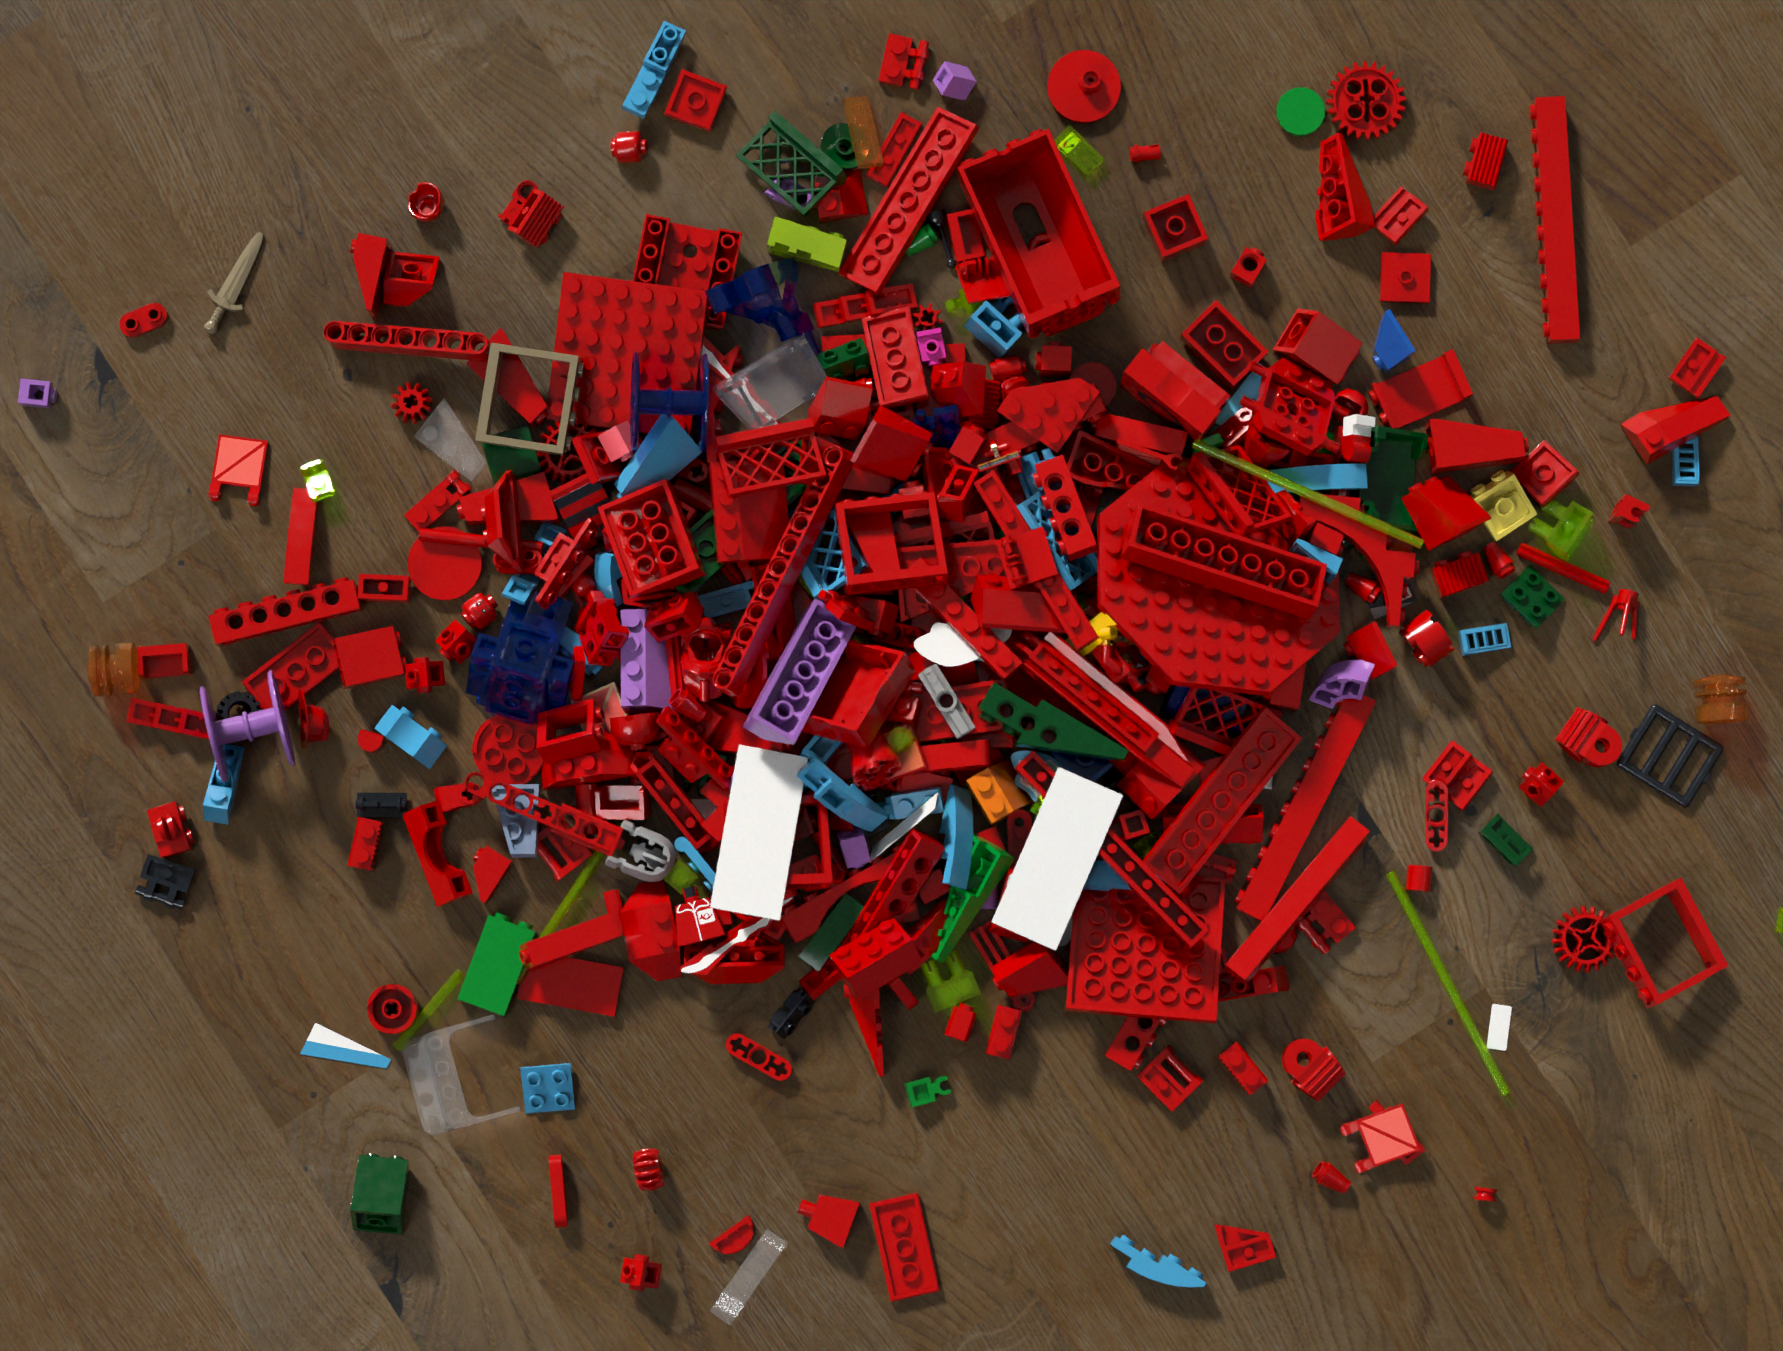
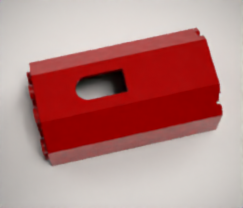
[957,128,1120,338]

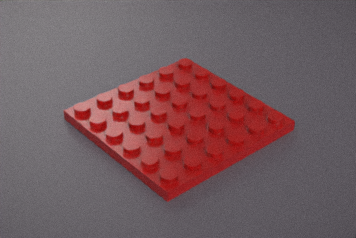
[546,272,710,438]
[1065,875,1226,1024]

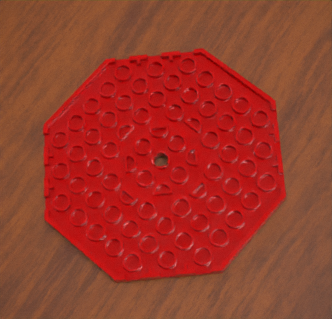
[1097,457,1340,696]

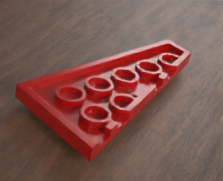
[896,539,1007,622]

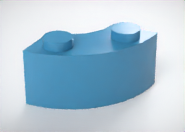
[374,705,447,769]

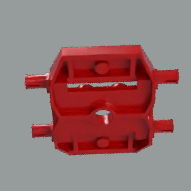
[1239,358,1349,456]

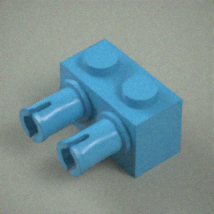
[964,297,1024,358]

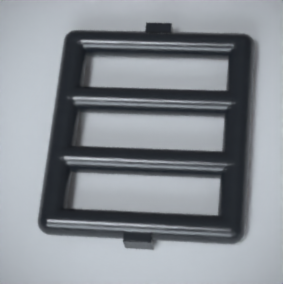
[1616,704,1724,808]

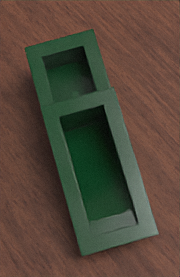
[798,894,864,972]

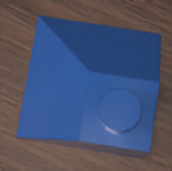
[1372,309,1416,374]

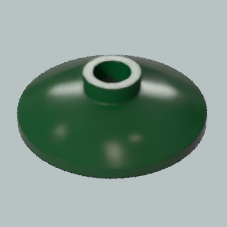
[820,123,869,170]

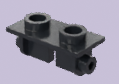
[355,793,407,818]
[768,988,815,1040]

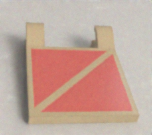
[570,682,631,747]

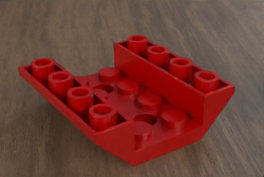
[632,214,743,329]

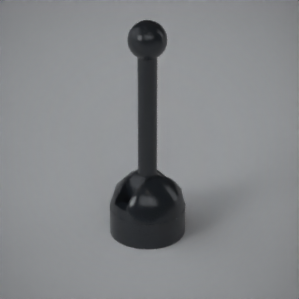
[927,209,956,268]

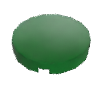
[1276,87,1325,137]

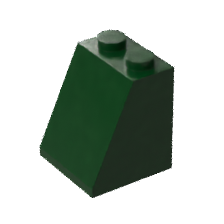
[350,1153,410,1235]

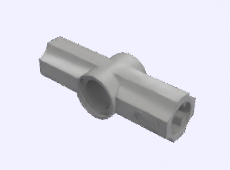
[918,663,976,739]

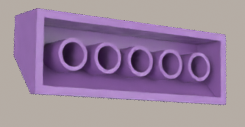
[743,598,856,744]

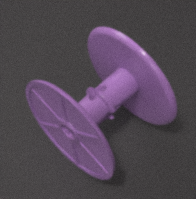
[200,670,296,783]

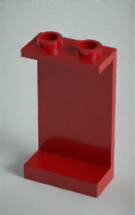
[1368,349,1473,429]

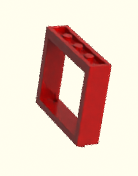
[835,491,948,595]
[723,791,833,890]
[1600,878,1729,1009]

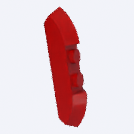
[630,751,717,853]

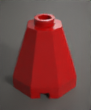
[1244,421,1294,470]

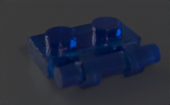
[914,404,961,449]

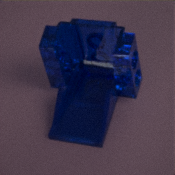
[466,591,574,725]

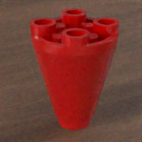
[851,729,902,786]

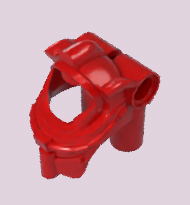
[680,617,731,702]

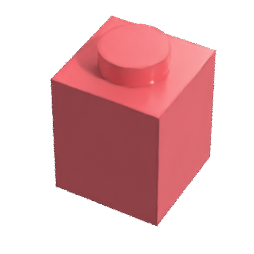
[598,421,640,463]

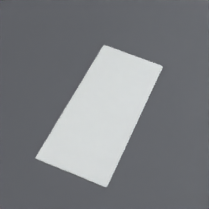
[710,745,808,920]
[992,767,1123,950]

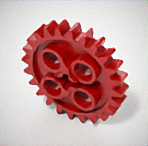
[1326,61,1406,141]

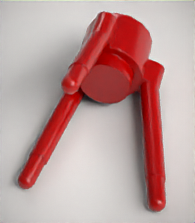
[1593,589,1640,642]

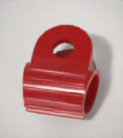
[1555,707,1622,767]
[1282,1039,1346,1102]

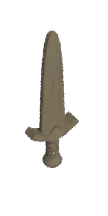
[204,232,263,334]

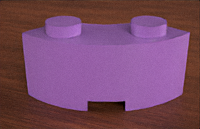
[1309,660,1375,709]

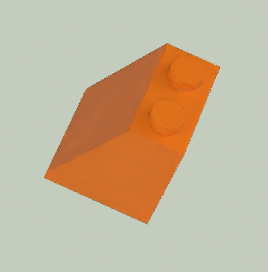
[966,759,1034,827]

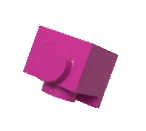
[916,328,946,367]

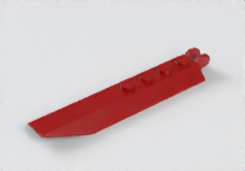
[1012,631,1195,787]

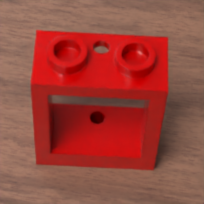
[536,698,605,765]

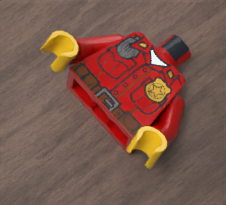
[1092,625,1151,692]

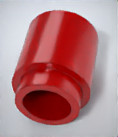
[989,354,1027,383]

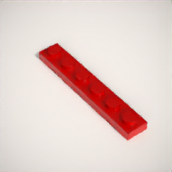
[908,557,1023,681]

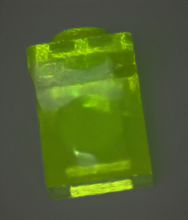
[299,459,336,502]

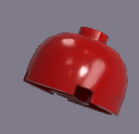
[610,712,660,751]

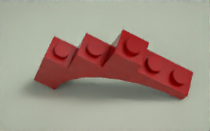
[1298,492,1419,629]

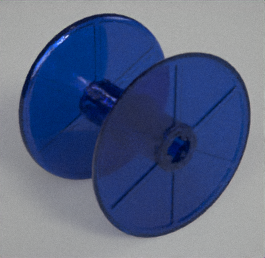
[630,352,709,453]

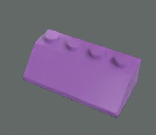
[621,609,672,714]

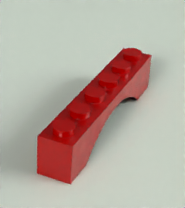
[780,844,902,944]

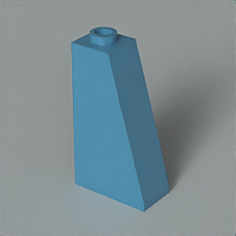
[614,410,703,498]

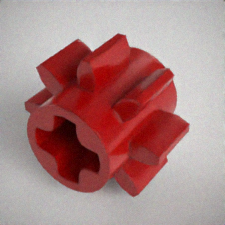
[913,303,943,331]

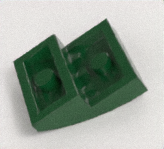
[482,424,542,485]

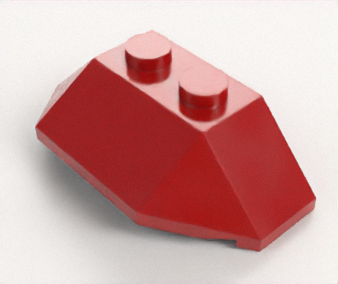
[481,470,524,573]
[541,728,636,791]
[620,879,682,981]
[684,932,785,984]

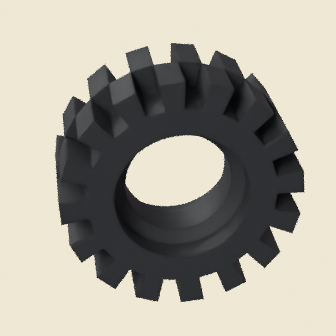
[215,691,262,721]

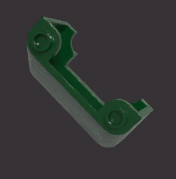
[1349,426,1429,533]

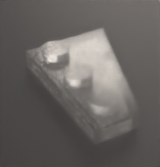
[414,398,487,482]

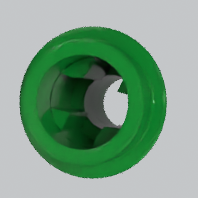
[906,223,939,257]

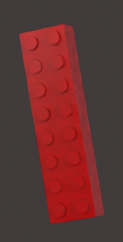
[1121,503,1327,620]

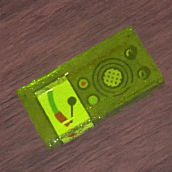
[1054,125,1104,177]

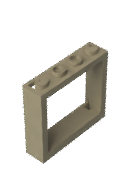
[475,343,584,456]

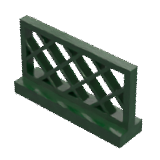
[736,110,848,217]

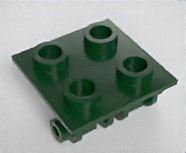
[1500,565,1565,629]

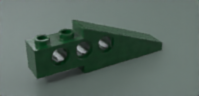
[976,683,1129,761]

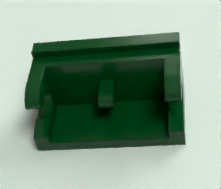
[1478,813,1533,868]

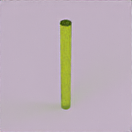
[393,969,464,1052]

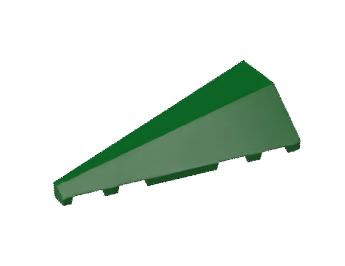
[932,833,1015,963]

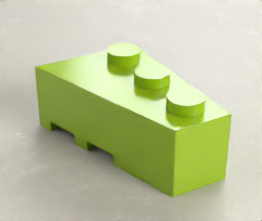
[767,216,847,272]

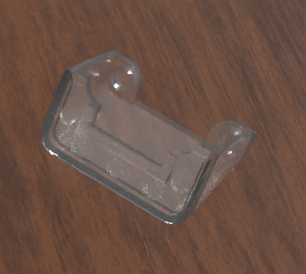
[713,335,827,430]

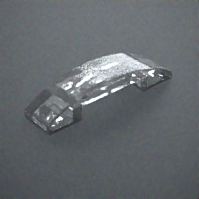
[710,1229,787,1325]

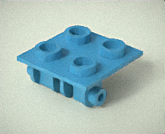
[520,1063,575,1114]

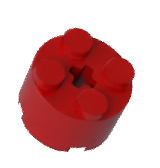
[1398,610,1455,668]
[367,984,420,1035]

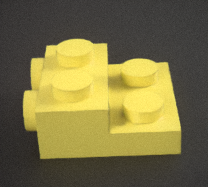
[1469,470,1537,541]

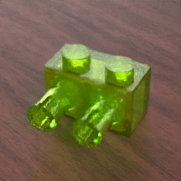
[1528,500,1595,562]
[920,950,981,1013]

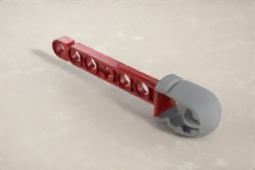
[465,772,677,882]

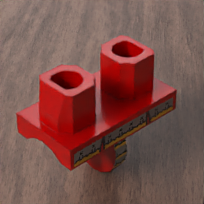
[977,439,1023,479]

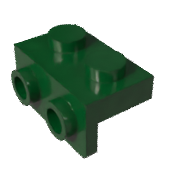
[816,338,873,382]

